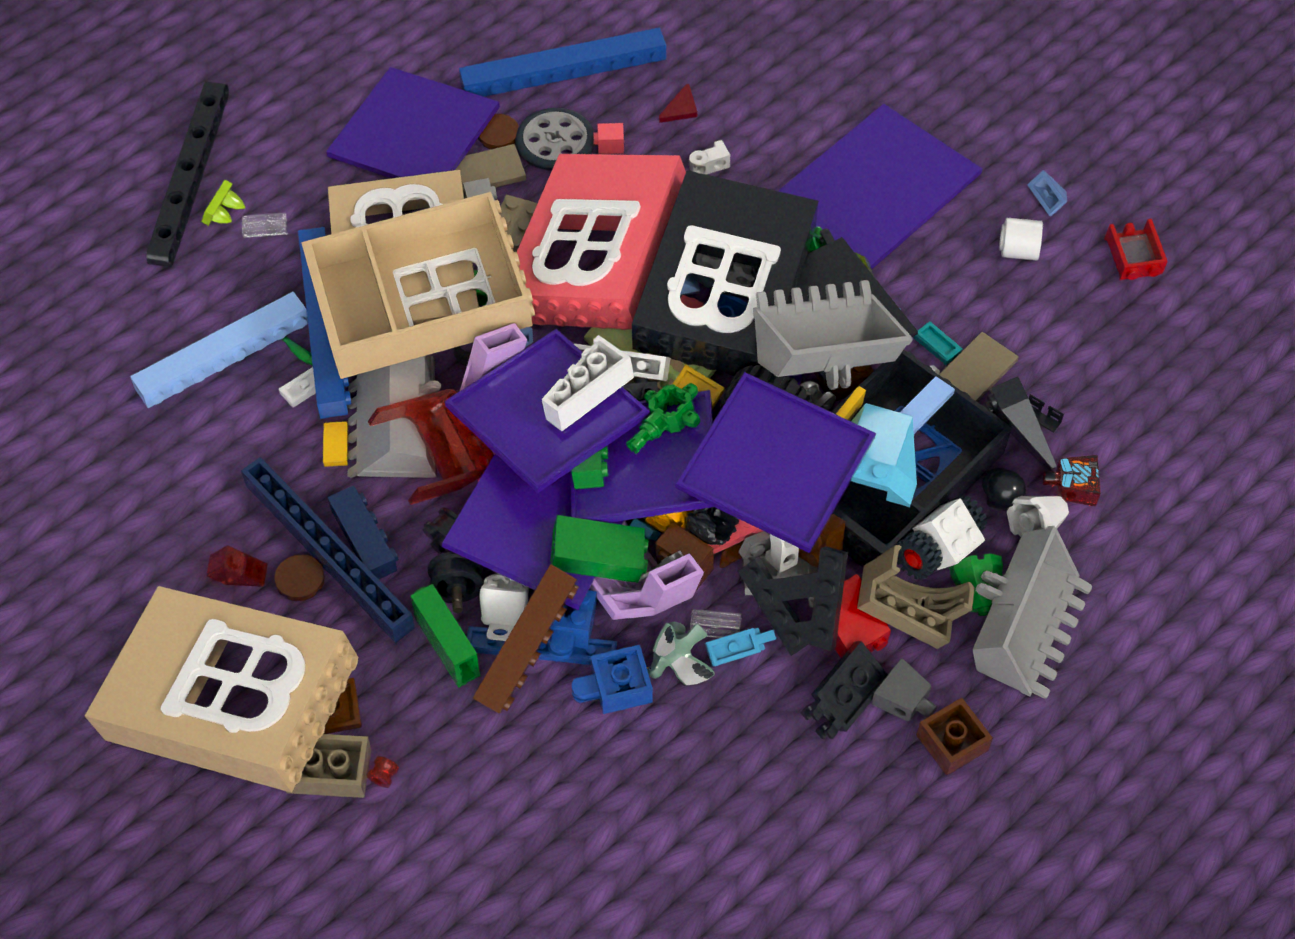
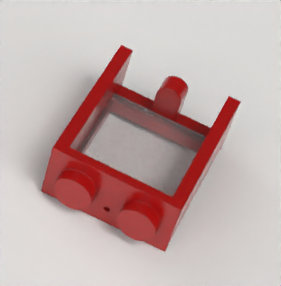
[1104,218,1168,280]

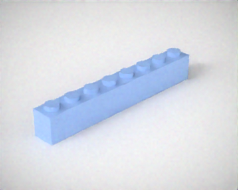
[130,292,308,408]

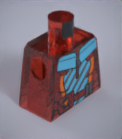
[1043,455,1101,506]

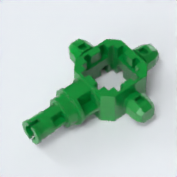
[626,383,701,454]

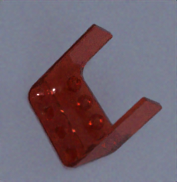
[368,389,494,505]

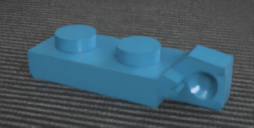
[705,628,776,667]

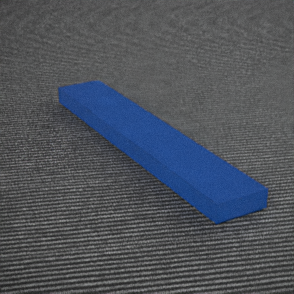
[467,626,617,665]

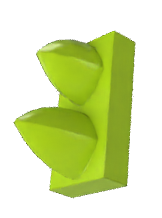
[201,180,245,226]

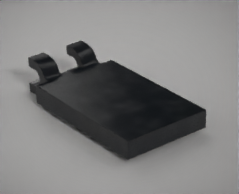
[800,641,888,739]

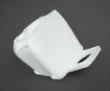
[479,573,529,641]

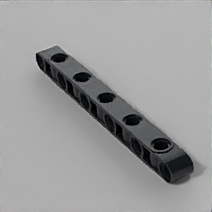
[146,82,229,267]

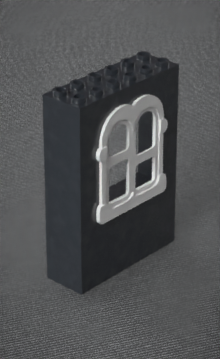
[632,170,819,376]

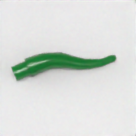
[282,336,313,366]

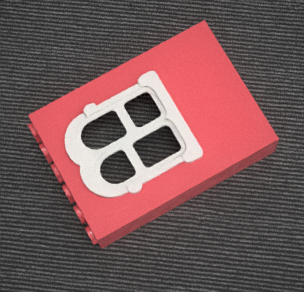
[517,154,686,330]

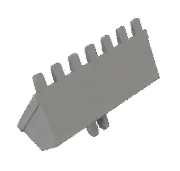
[753,280,913,390]
[348,354,441,478]
[973,526,1092,699]

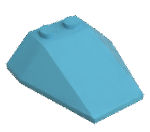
[851,403,917,507]

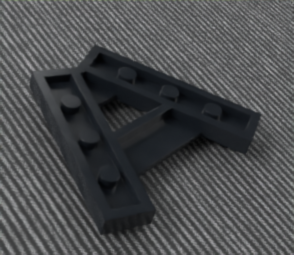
[738,546,848,656]

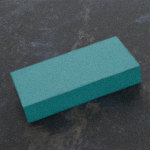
[913,321,962,365]

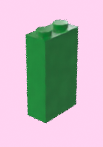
[550,515,648,583]
[410,584,480,688]

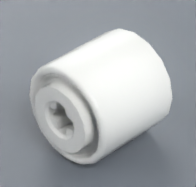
[999,218,1043,261]

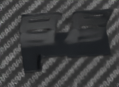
[1028,394,1064,433]

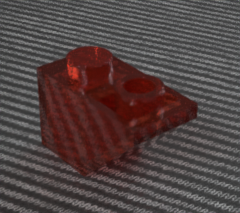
[207,545,268,587]

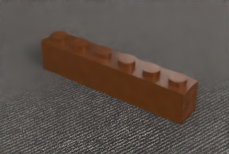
[473,564,579,714]

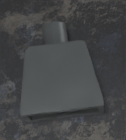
[872,658,938,721]

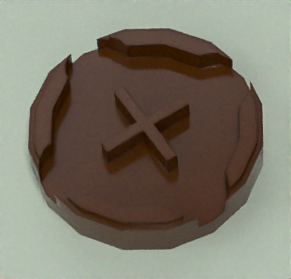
[478,114,519,149]
[274,555,325,601]

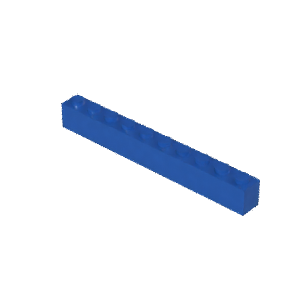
[459,27,666,97]
[298,227,352,419]

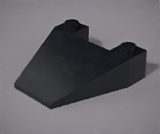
[985,376,1057,471]

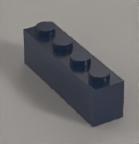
[327,485,399,579]

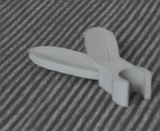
[639,551,683,581]

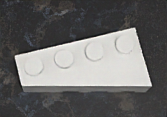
[542,335,634,431]

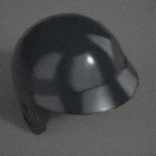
[982,468,1026,511]

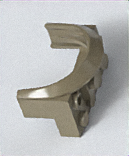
[857,545,975,649]

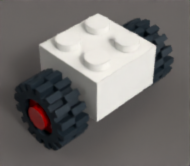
[897,495,987,580]

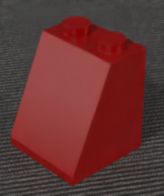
[834,574,891,658]

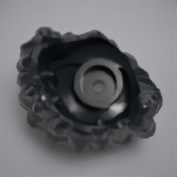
[685,507,739,545]

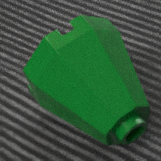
[949,553,1003,616]

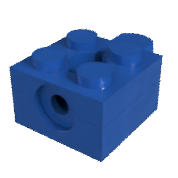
[548,590,597,660]
[572,645,653,714]

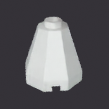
[1007,496,1069,541]

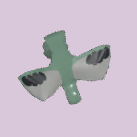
[647,622,714,686]

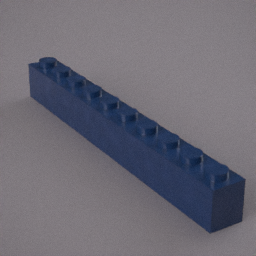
[241,457,415,643]

